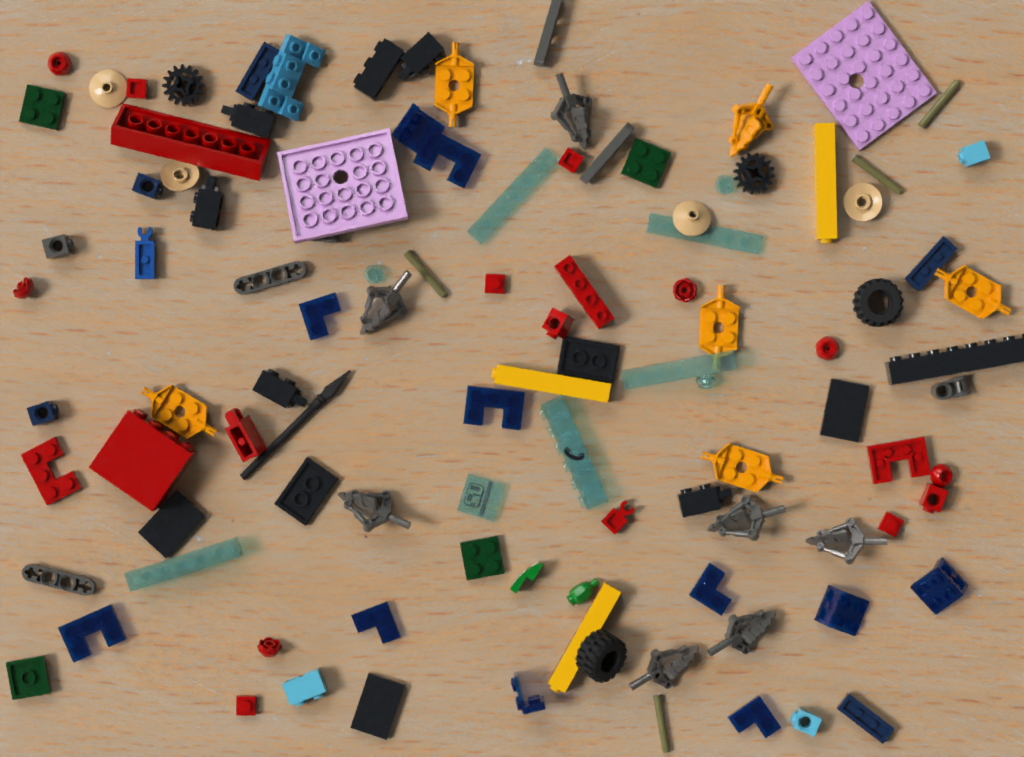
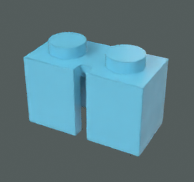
[282,668,328,707]

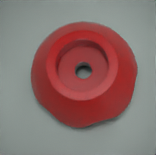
[48,52,72,76]
[13,277,35,299]
[673,278,697,302]
[816,336,839,361]
[930,464,953,487]
[257,637,282,657]

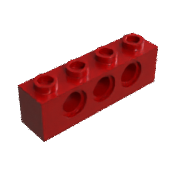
[554,255,614,329]

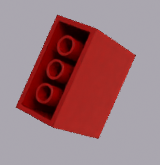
[88,409,197,512]

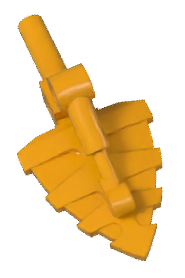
[728,83,774,157]

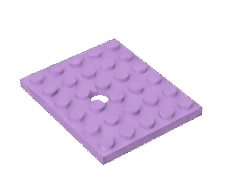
[790,0,937,151]
[277,128,408,244]

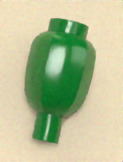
[566,578,599,606]

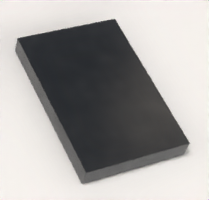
[557,336,620,384]
[819,379,869,442]
[274,457,339,526]
[138,490,205,558]
[350,673,405,740]

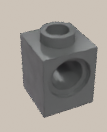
[42,234,74,259]

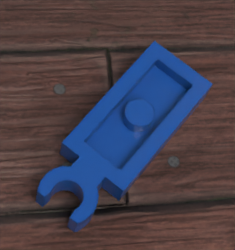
[135,227,156,279]

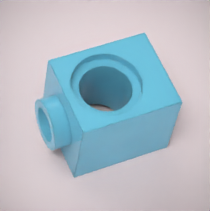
[958,140,990,167]
[790,707,822,737]

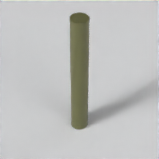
[918,80,961,129]
[851,155,902,195]
[404,250,447,298]
[653,695,670,753]

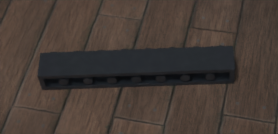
[885,334,1024,385]

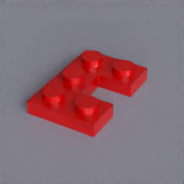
[866,436,931,484]
[21,437,82,505]

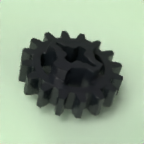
[162,64,205,107]
[733,153,775,195]

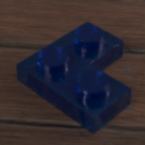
[299,292,342,341]
[689,563,732,616]
[351,601,401,644]
[727,695,781,738]

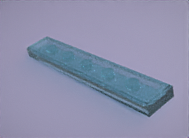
[467,147,559,244]
[646,213,763,255]
[621,350,738,390]

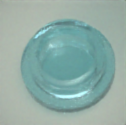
[715,175,734,194]
[364,264,383,284]
[696,373,715,389]

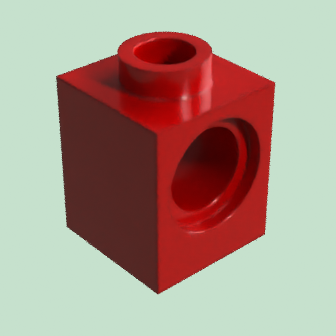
[542,307,575,339]
[919,483,948,514]

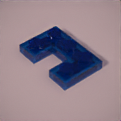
[413,128,481,189]
[463,386,525,430]
[58,604,127,663]

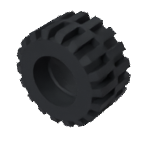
[852,278,904,327]
[576,629,627,683]

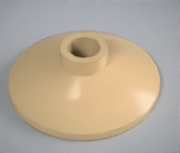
[89,70,127,108]
[160,160,199,192]
[843,183,882,221]
[672,200,711,236]

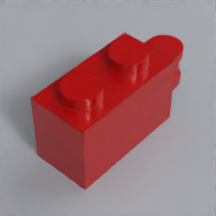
[225,408,267,462]

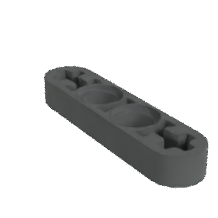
[533,0,562,68]
[579,122,635,185]
[234,261,307,295]
[22,564,96,596]

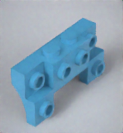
[258,34,326,121]

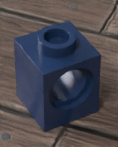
[132,173,164,200]
[27,401,59,426]

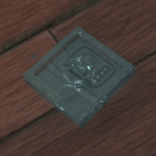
[457,474,505,522]

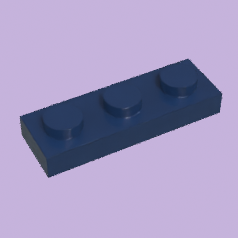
[235,42,279,102]
[904,236,958,292]
[836,693,894,744]

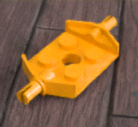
[434,42,474,128]
[934,265,1011,319]
[698,285,740,370]
[141,385,218,439]
[701,443,784,493]

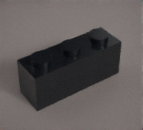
[353,38,405,101]

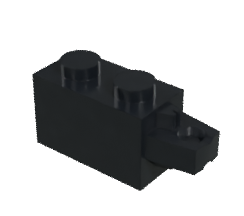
[396,32,445,82]
[221,102,277,140]
[190,175,224,231]
[252,368,308,408]
[677,483,732,518]

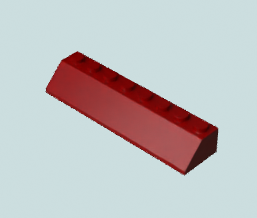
[110,104,271,181]

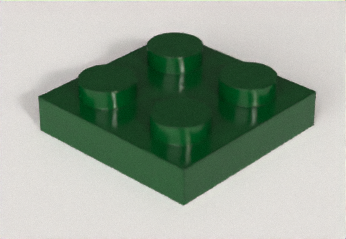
[19,84,66,131]
[621,138,671,189]
[460,535,504,580]
[6,655,52,700]

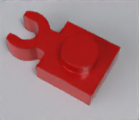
[601,500,635,535]

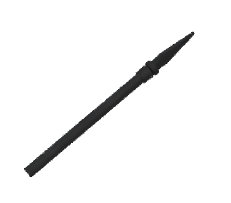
[240,370,351,480]

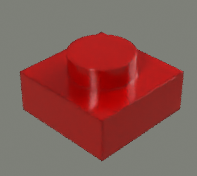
[126,78,148,99]
[558,147,584,174]
[485,274,505,294]
[877,512,904,537]
[236,695,256,716]

